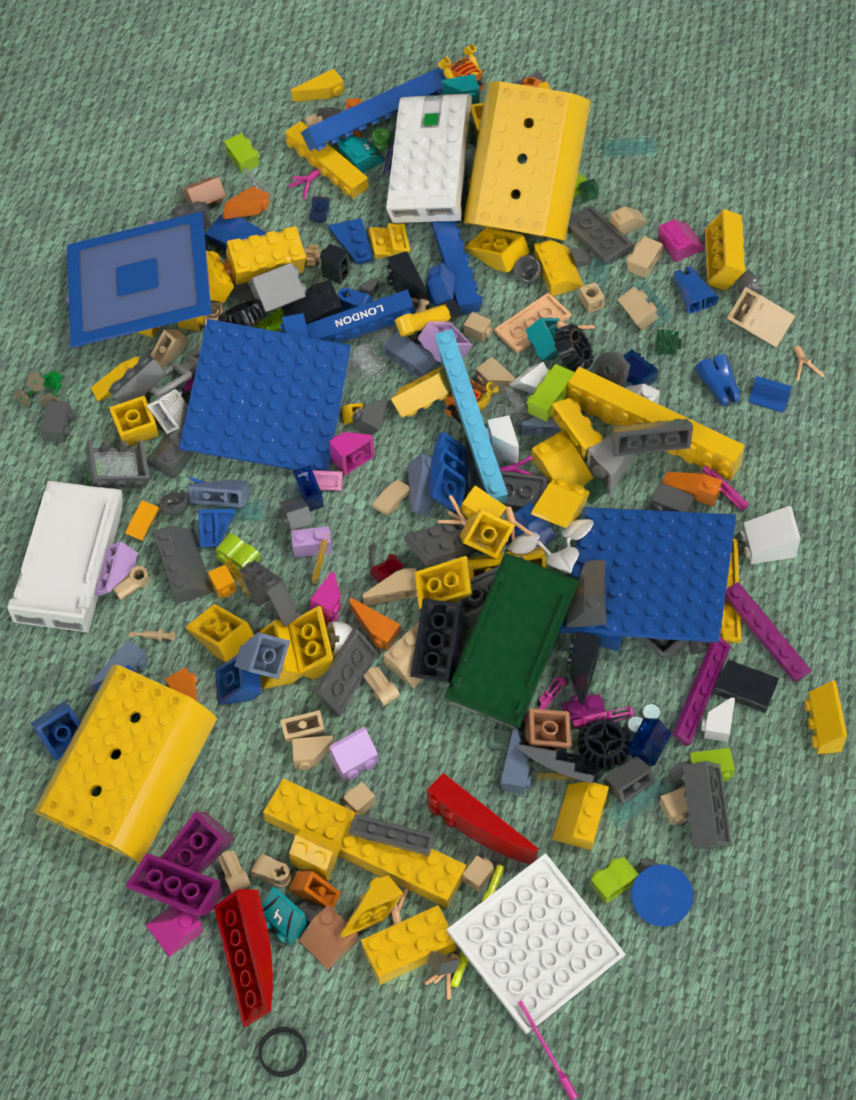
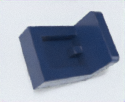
[309,196,330,223]

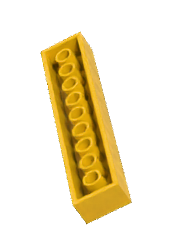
[567,367,745,481]
[263,778,467,909]

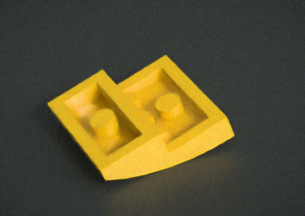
[368,223,410,259]

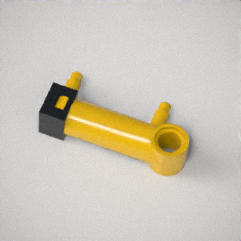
[394,299,462,338]

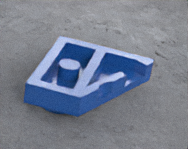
[198,509,235,548]

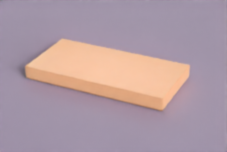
[494,292,572,354]

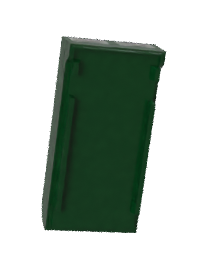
[444,552,579,731]

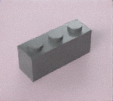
[108,353,167,404]

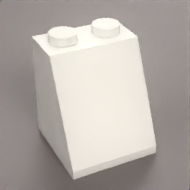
[740,506,801,564]

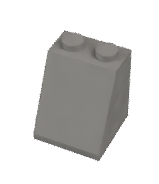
[248,263,306,314]
[587,436,634,494]

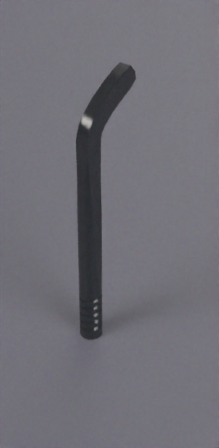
[451,410,475,491]

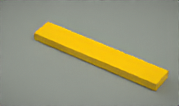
[721,539,742,643]

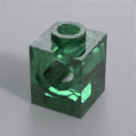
[655,329,682,356]

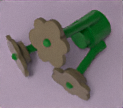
[15,370,62,407]

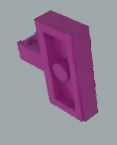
[561,686,605,722]

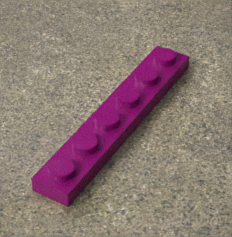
[725,582,812,683]
[672,636,731,746]

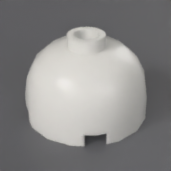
[326,622,352,660]

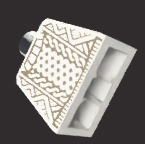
[147,389,188,434]

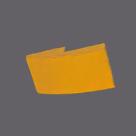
[125,500,160,541]

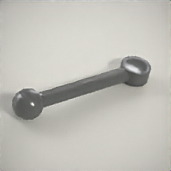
[368,544,377,580]

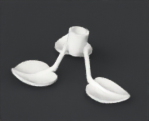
[508,519,594,575]

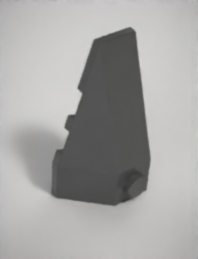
[567,559,607,628]

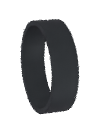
[258,1027,307,1077]

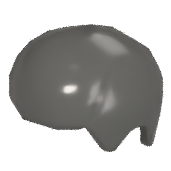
[513,255,542,284]
[737,271,763,295]
[159,489,188,516]

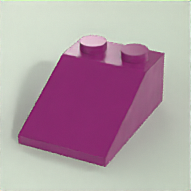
[161,811,234,874]

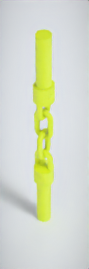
[450,865,505,988]

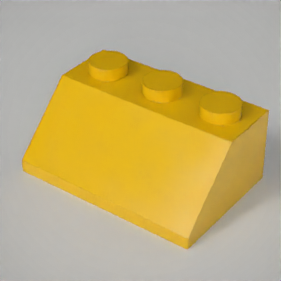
[534,240,584,296]
[206,251,234,303]
[391,365,451,417]
[551,398,603,460]
[289,606,333,680]
[259,620,303,690]
[804,680,847,754]
[552,782,609,851]

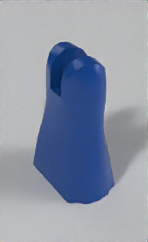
[674,266,719,314]
[695,354,740,407]

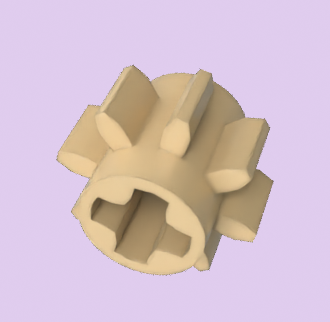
[304,113,323,127]
[304,244,322,266]

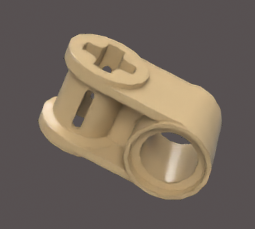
[250,854,292,888]

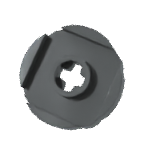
[594,351,630,386]

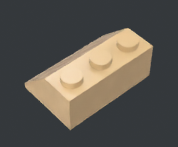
[384,622,423,688]

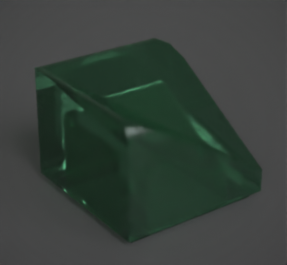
[579,178,600,203]
[583,476,606,504]

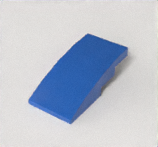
[205,213,266,252]
[430,432,467,514]

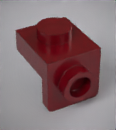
[369,553,403,583]

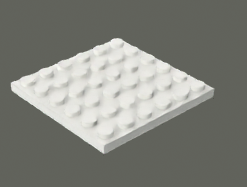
[446,853,626,1034]

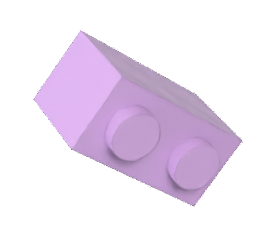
[291,526,332,558]

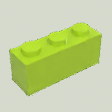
[527,364,575,422]

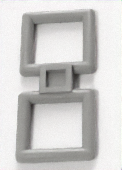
[149,347,201,397]

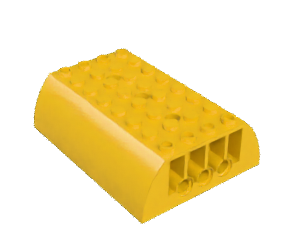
[463,81,591,241]
[33,665,218,863]

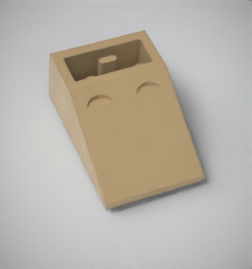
[727,287,796,348]

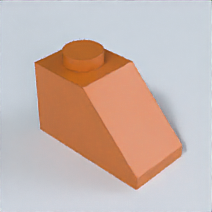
[289,871,341,909]

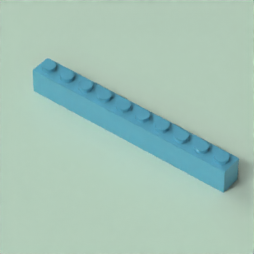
[435,329,508,504]

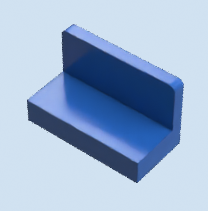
[748,376,792,413]

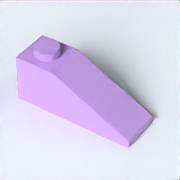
[95,541,138,597]

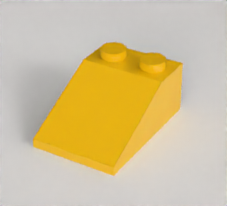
[465,227,530,273]
[531,431,595,487]
[531,478,590,528]
[415,556,472,609]
[185,604,254,663]
[340,875,404,938]

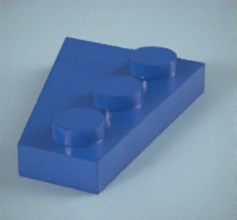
[328,218,373,265]

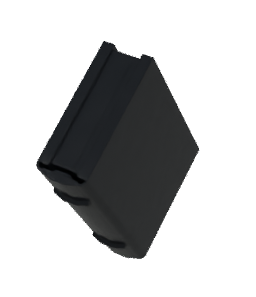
[715,659,779,713]

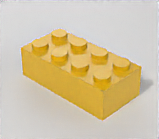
[705,209,746,290]
[361,905,457,985]

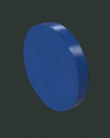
[631,864,693,927]

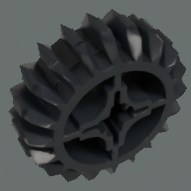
[218,299,266,327]
[554,324,594,372]
[577,716,632,769]

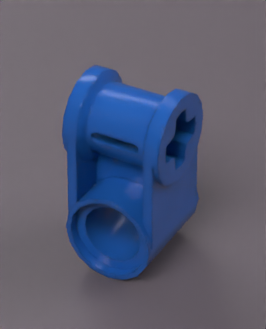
[338,288,373,311]

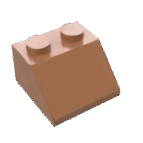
[181,176,226,205]
[525,708,571,749]
[299,905,359,970]

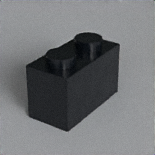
[320,243,350,285]

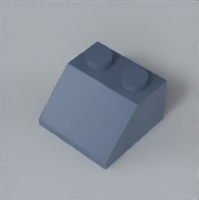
[234,632,290,679]

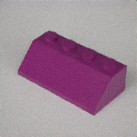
[126,853,223,917]

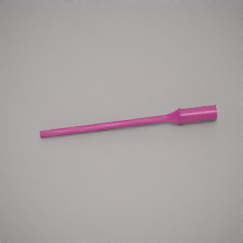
[518,1000,579,1100]

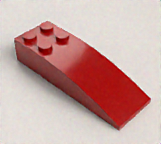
[427,773,539,865]
[214,889,273,1028]

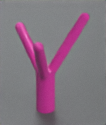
[288,169,320,200]
[499,456,537,476]

